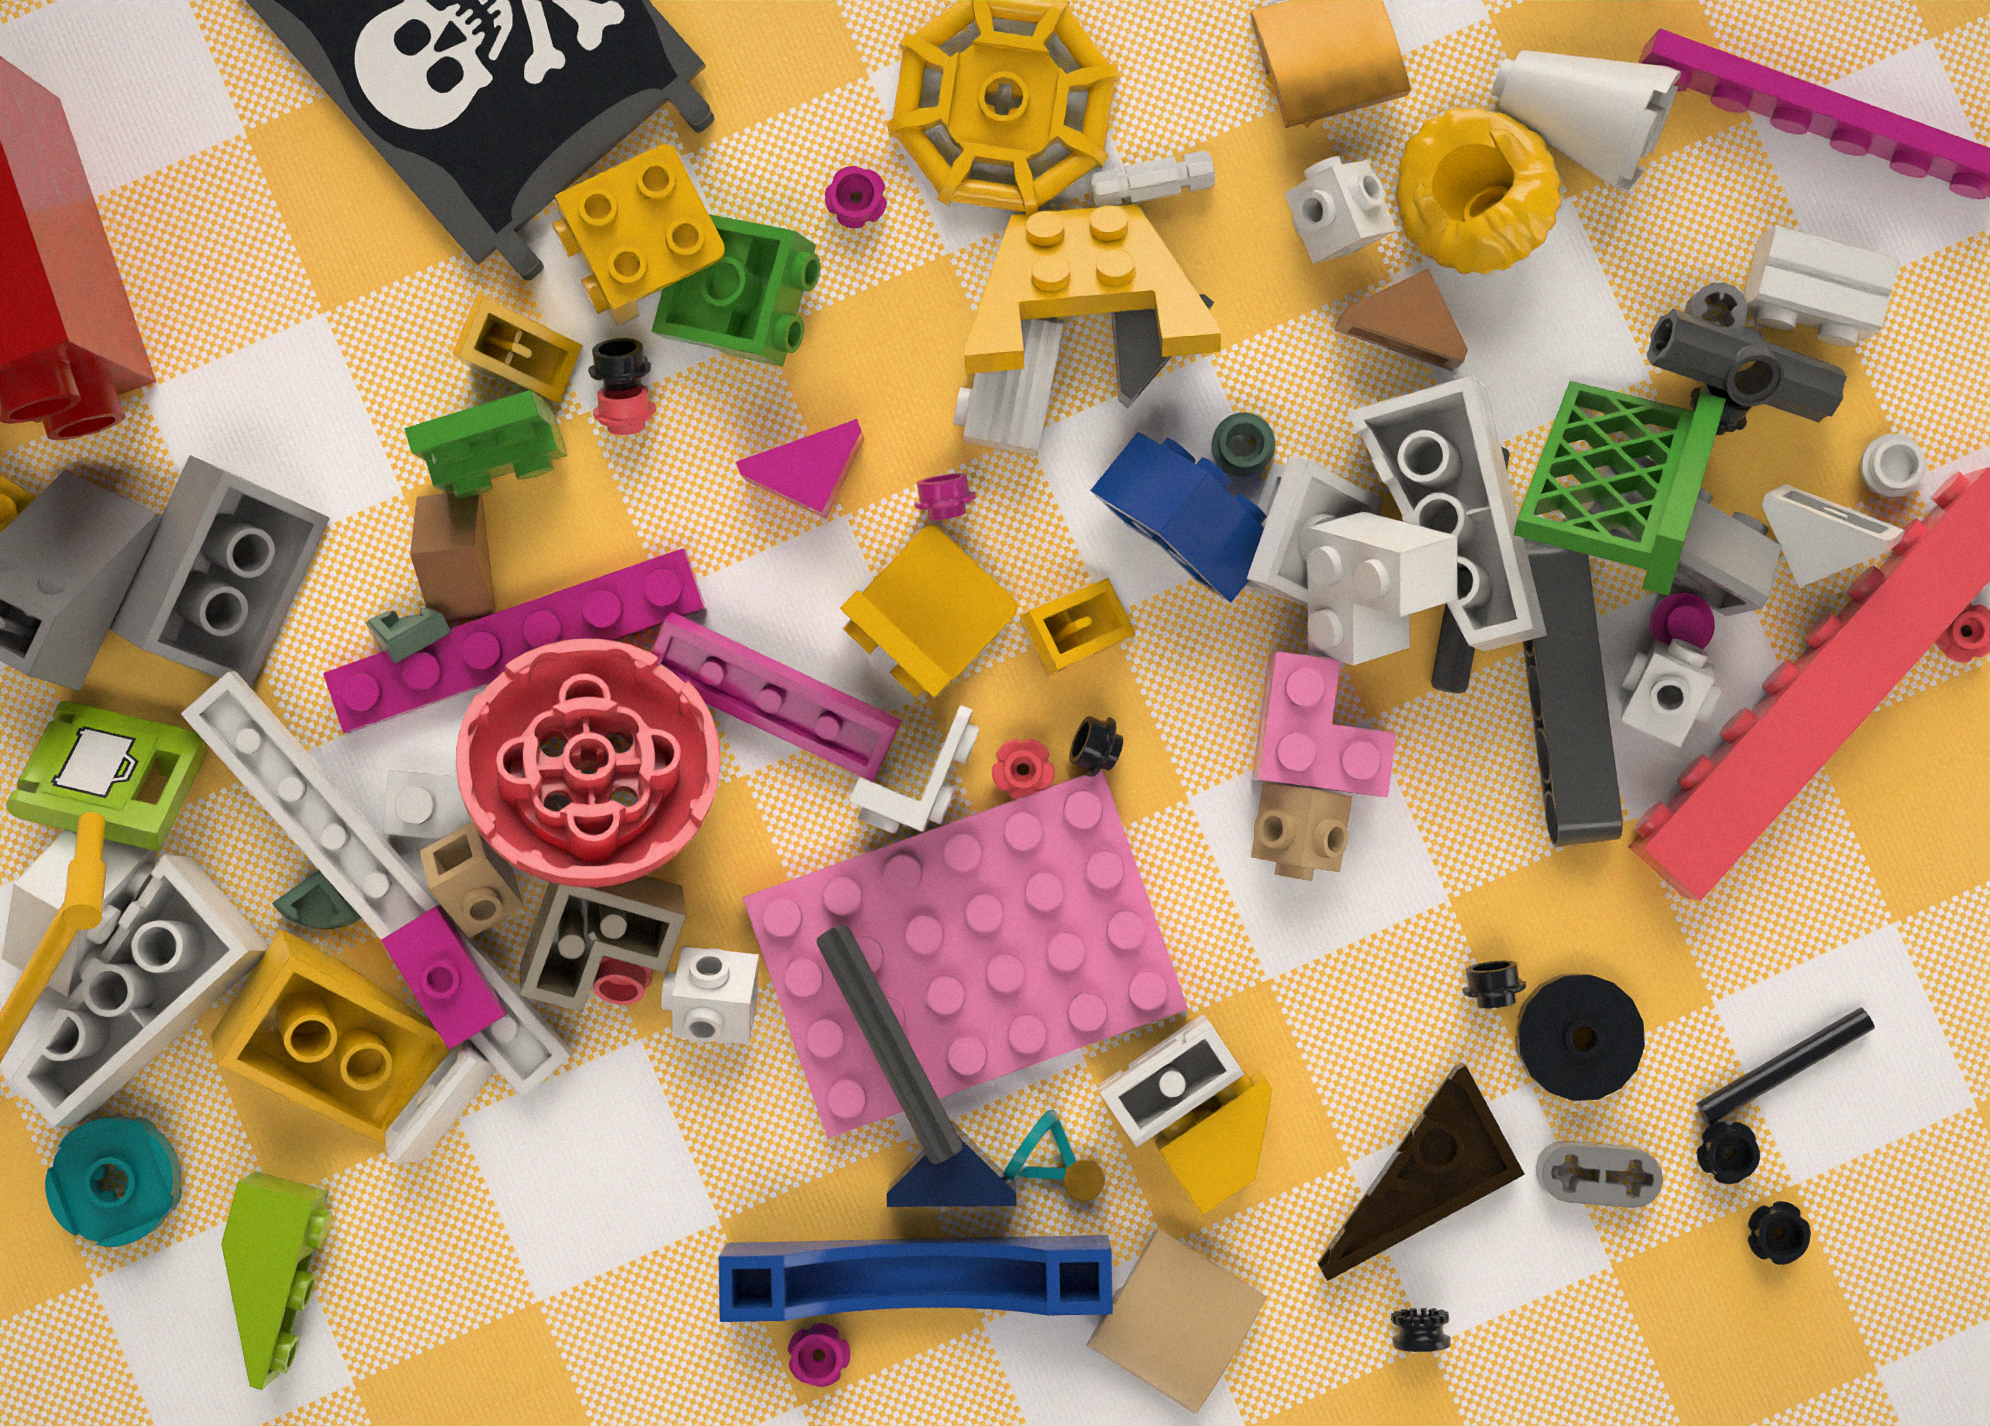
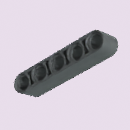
[1523,538,1623,848]

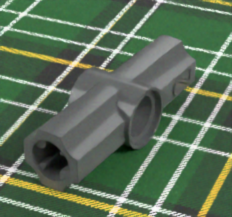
[1647,309,1847,423]

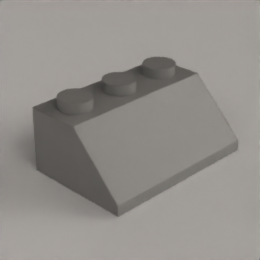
[109,455,330,689]
[1562,456,1782,616]

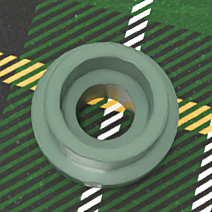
[1211,412,1275,477]

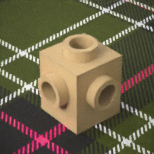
[1250,782,1353,881]

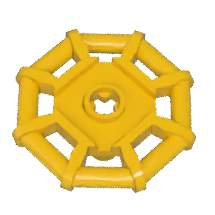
[887,0,1121,216]

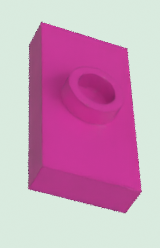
[381,904,508,1050]

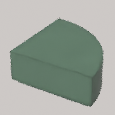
[365,607,451,664]
[272,870,362,929]

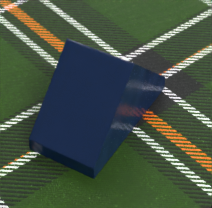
[887,1121,1016,1207]

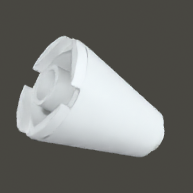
[1491,50,1681,194]

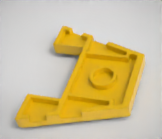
[964,204,1221,374]

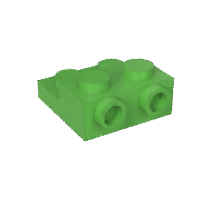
[651,214,821,367]
[404,390,568,498]

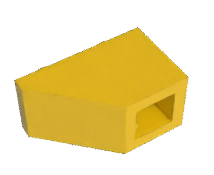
[1155,1071,1273,1215]

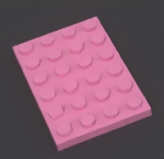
[742,769,1188,1138]

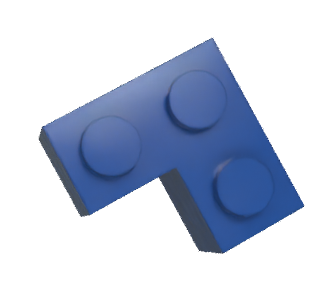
[1090,432,1267,603]

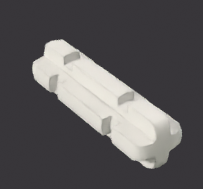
[1090,151,1215,207]

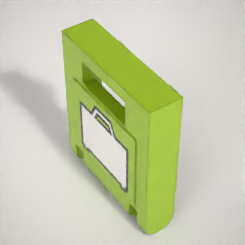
[6,701,208,852]

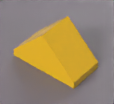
[452,294,583,403]
[1020,577,1136,677]

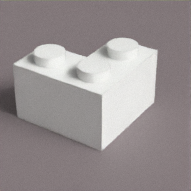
[1307,512,1458,666]
[1,830,157,997]

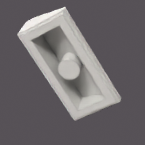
[384,1039,496,1163]

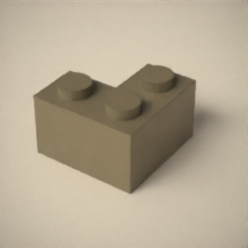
[520,875,686,1013]

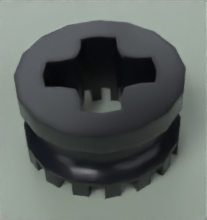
[1391,1308,1451,1352]

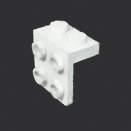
[849,705,980,834]

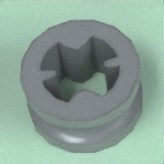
[1684,282,1748,328]

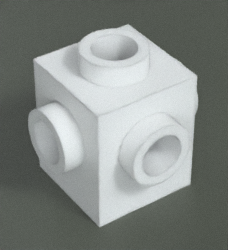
[1284,156,1396,264]
[1620,639,1721,748]
[661,946,759,1045]

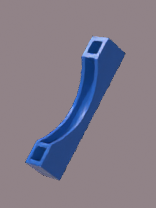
[718,1235,1113,1322]

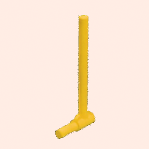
[0,812,107,1064]

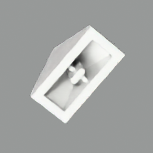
[1761,484,1905,588]

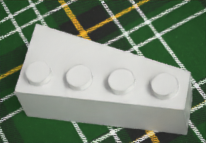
[1347,375,1547,651]
[11,854,269,1128]

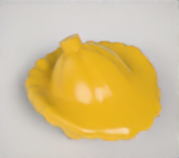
[1396,108,1562,275]

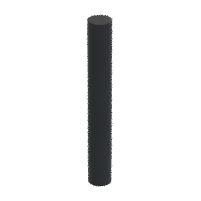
[1696,1007,1875,1125]

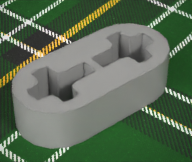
[1535,1141,1663,1208]

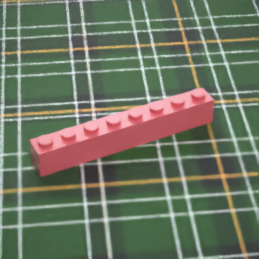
[1628,467,1990,901]

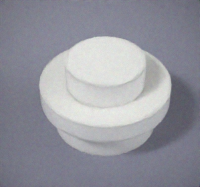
[1859,434,1926,498]

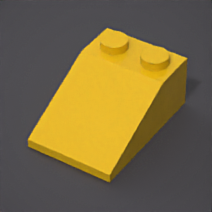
[211,929,450,1146]

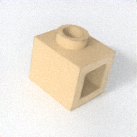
[419,822,524,939]

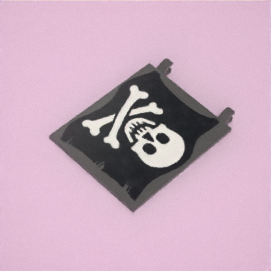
[246,0,715,281]

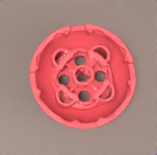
[456,639,720,888]

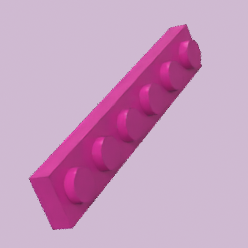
[1638,28,1990,200]
[323,548,707,733]

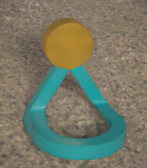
[1003,1110,1105,1201]

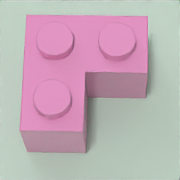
[1252,651,1396,797]

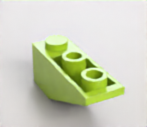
[221,1171,332,1390]

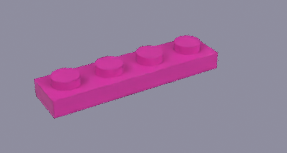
[651,612,902,782]

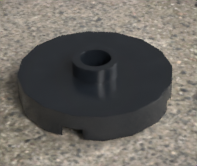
[1515,973,1645,1101]

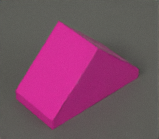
[736,419,864,519]

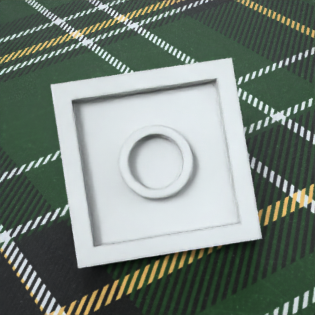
[1244,456,1383,608]

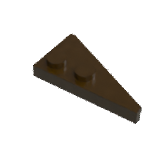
[1317,1063,1525,1281]

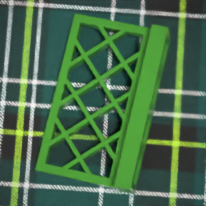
[1513,381,1726,596]

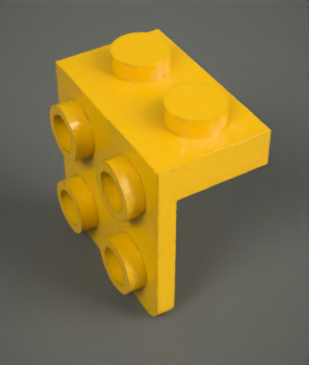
[552,144,725,326]
[840,525,1018,699]

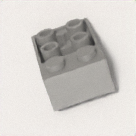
[0,470,163,691]

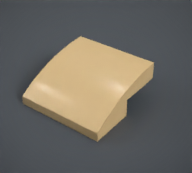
[1086,1228,1267,1414]

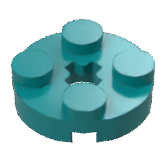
[45,1115,182,1247]

